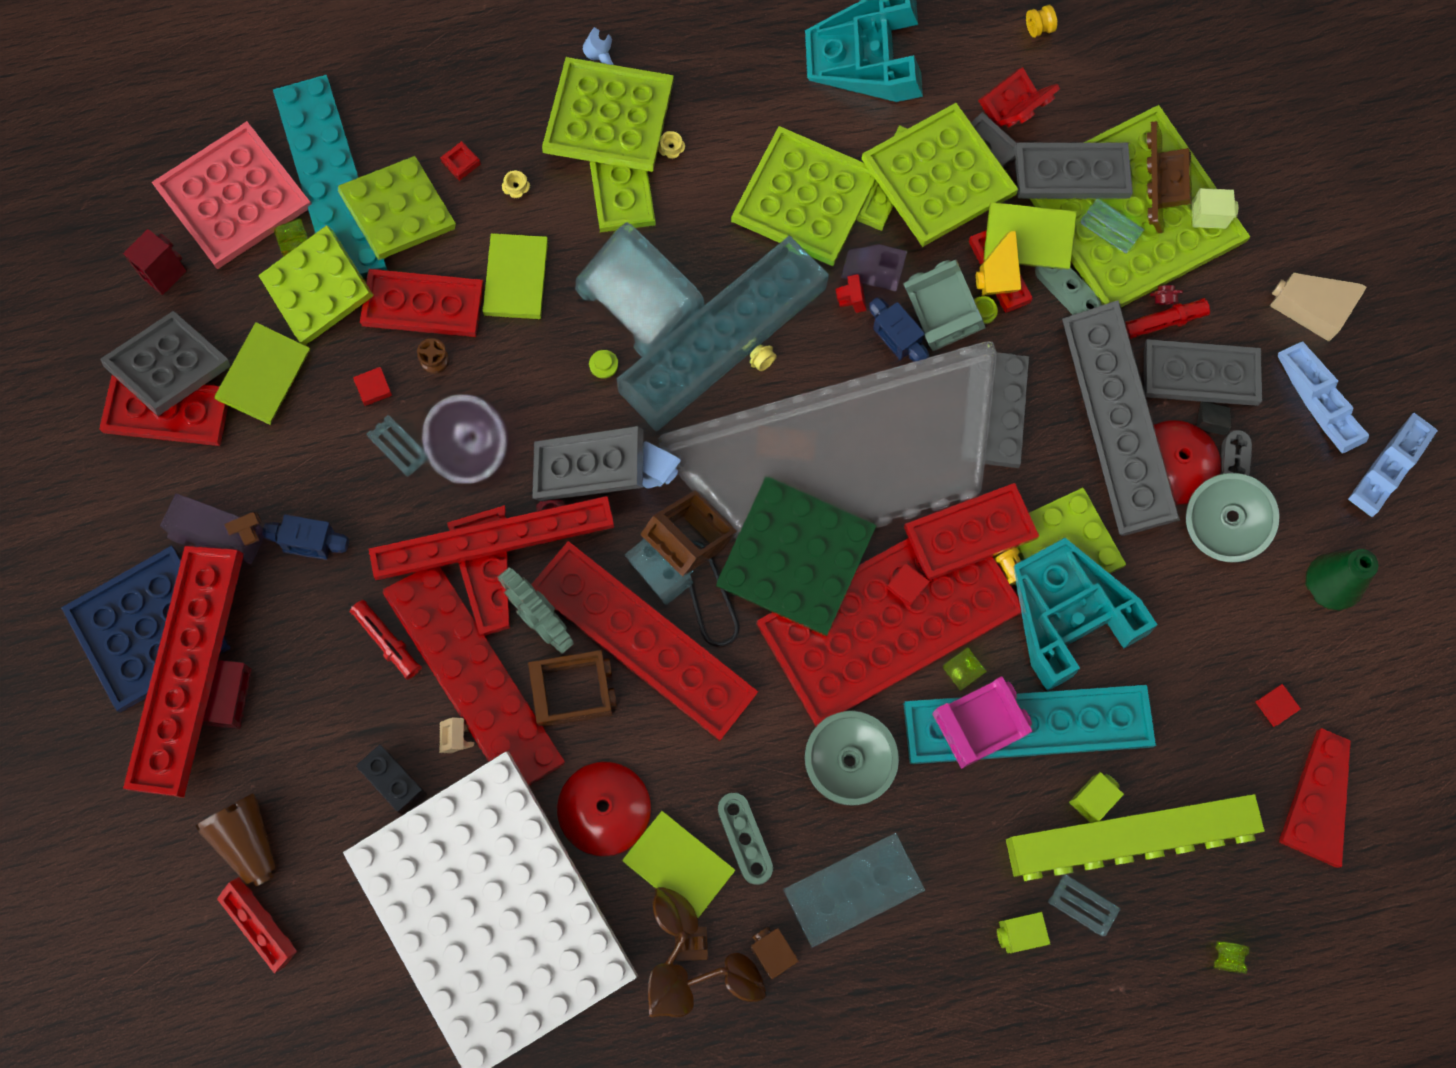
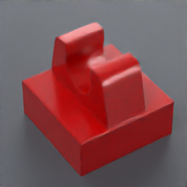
[835,274,867,313]

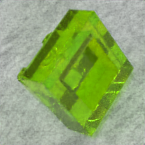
[274,219,308,256]
[943,648,987,691]

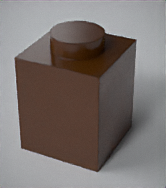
[750,927,799,980]

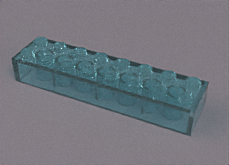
[617,235,829,432]

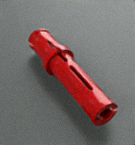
[1125,298,1210,339]
[349,600,422,680]

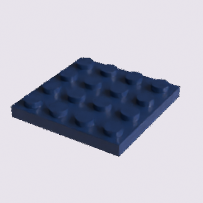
[61,546,231,713]

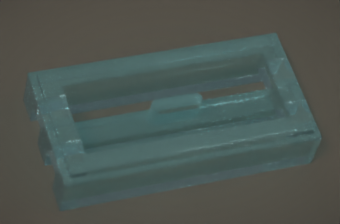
[1080,198,1144,254]
[366,415,429,477]
[1048,874,1120,936]

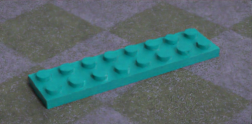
[273,75,388,278]
[903,685,1156,764]

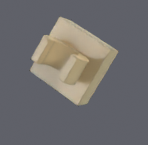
[439,717,474,753]

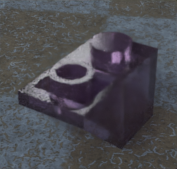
[841,244,907,291]

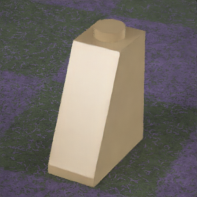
[1270,273,1367,341]

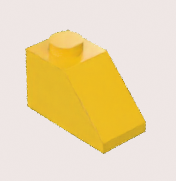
[976,231,1021,296]

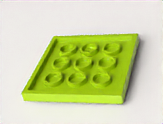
[542,57,674,172]
[862,103,1018,247]
[731,126,876,266]

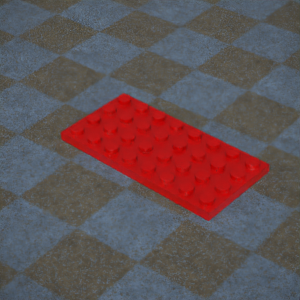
[756,538,1021,727]

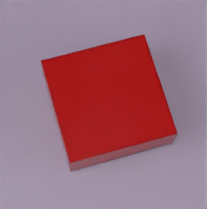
[440,141,481,181]
[353,367,392,406]
[886,563,930,606]
[1255,684,1301,727]

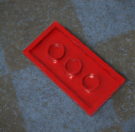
[360,269,484,337]
[99,375,229,446]
[904,483,1039,581]

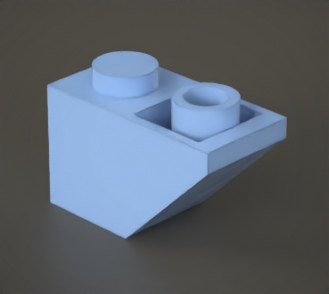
[643,441,681,489]

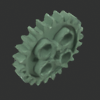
[498,567,574,653]

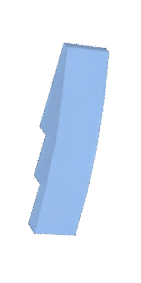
[1278,341,1369,454]
[1348,413,1438,517]

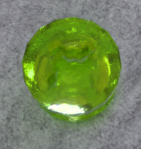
[1214,941,1249,974]

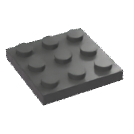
[100,311,231,416]

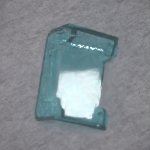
[575,222,704,363]

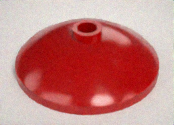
[1154,420,1221,505]
[557,762,651,857]

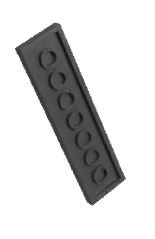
[1062,300,1180,536]

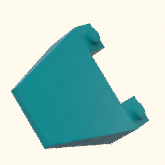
[805,0,923,102]
[1013,538,1158,691]

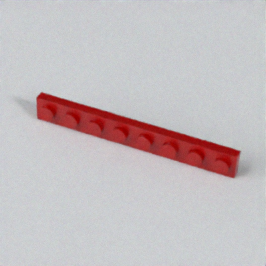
[369,496,614,580]

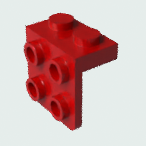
[978,67,1060,128]

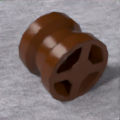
[417,338,449,374]

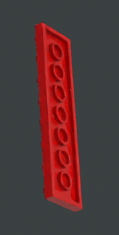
[531,541,758,741]
[123,546,244,798]
[383,566,565,786]

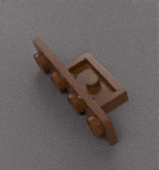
[1147,121,1192,233]

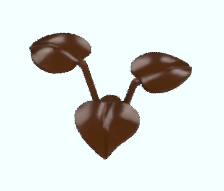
[648,887,766,1017]

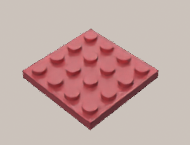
[152,121,311,269]

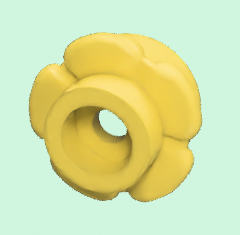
[658,131,685,159]
[502,170,530,198]
[750,345,776,371]

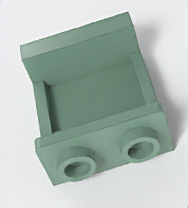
[904,260,986,351]

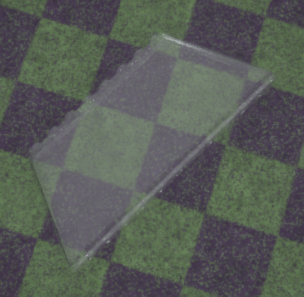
[657,341,997,539]

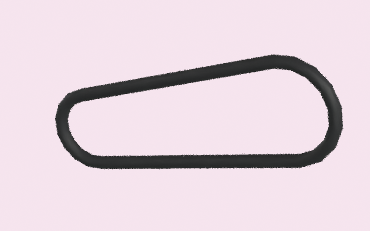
[686,541,739,647]

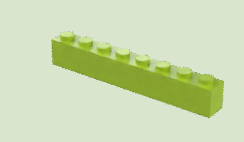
[1006,794,1265,881]

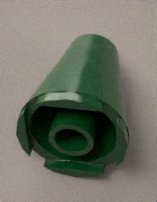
[1306,549,1379,611]

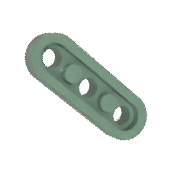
[1035,267,1102,315]
[718,793,773,885]

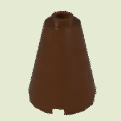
[195,793,276,886]

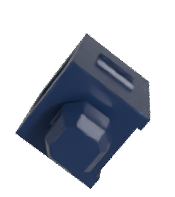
[869,297,929,366]
[262,515,349,560]

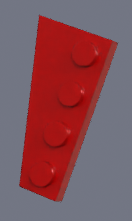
[447,505,510,636]
[1279,728,1351,868]

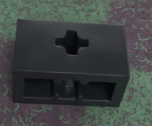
[356,744,427,815]

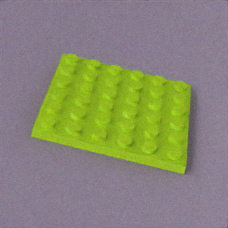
[1030,105,1250,307]

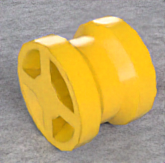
[1026,5,1057,38]

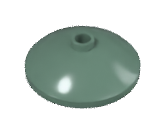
[1186,473,1279,562]
[805,711,899,806]

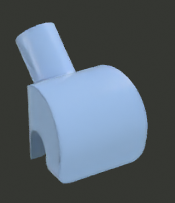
[583,27,614,65]

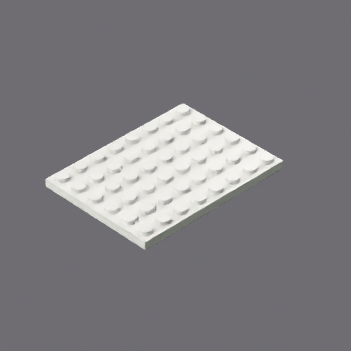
[343,752,638,1068]

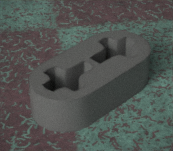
[1220,430,1252,475]

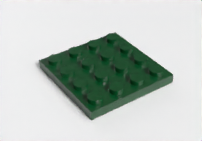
[716,476,876,636]

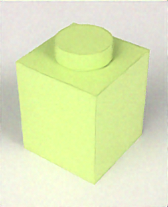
[1192,188,1239,229]

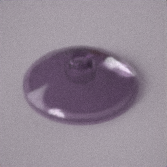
[422,394,508,483]

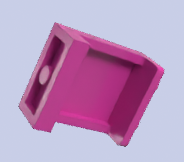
[932,676,1032,769]

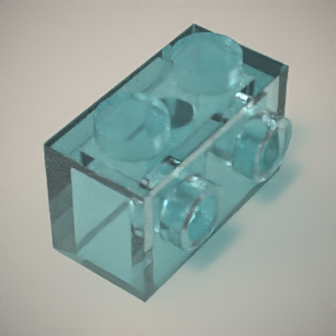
[625,539,693,605]

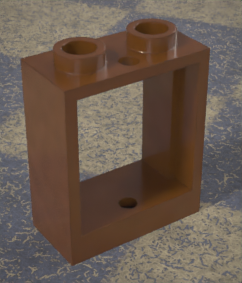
[640,490,737,577]
[528,650,617,727]

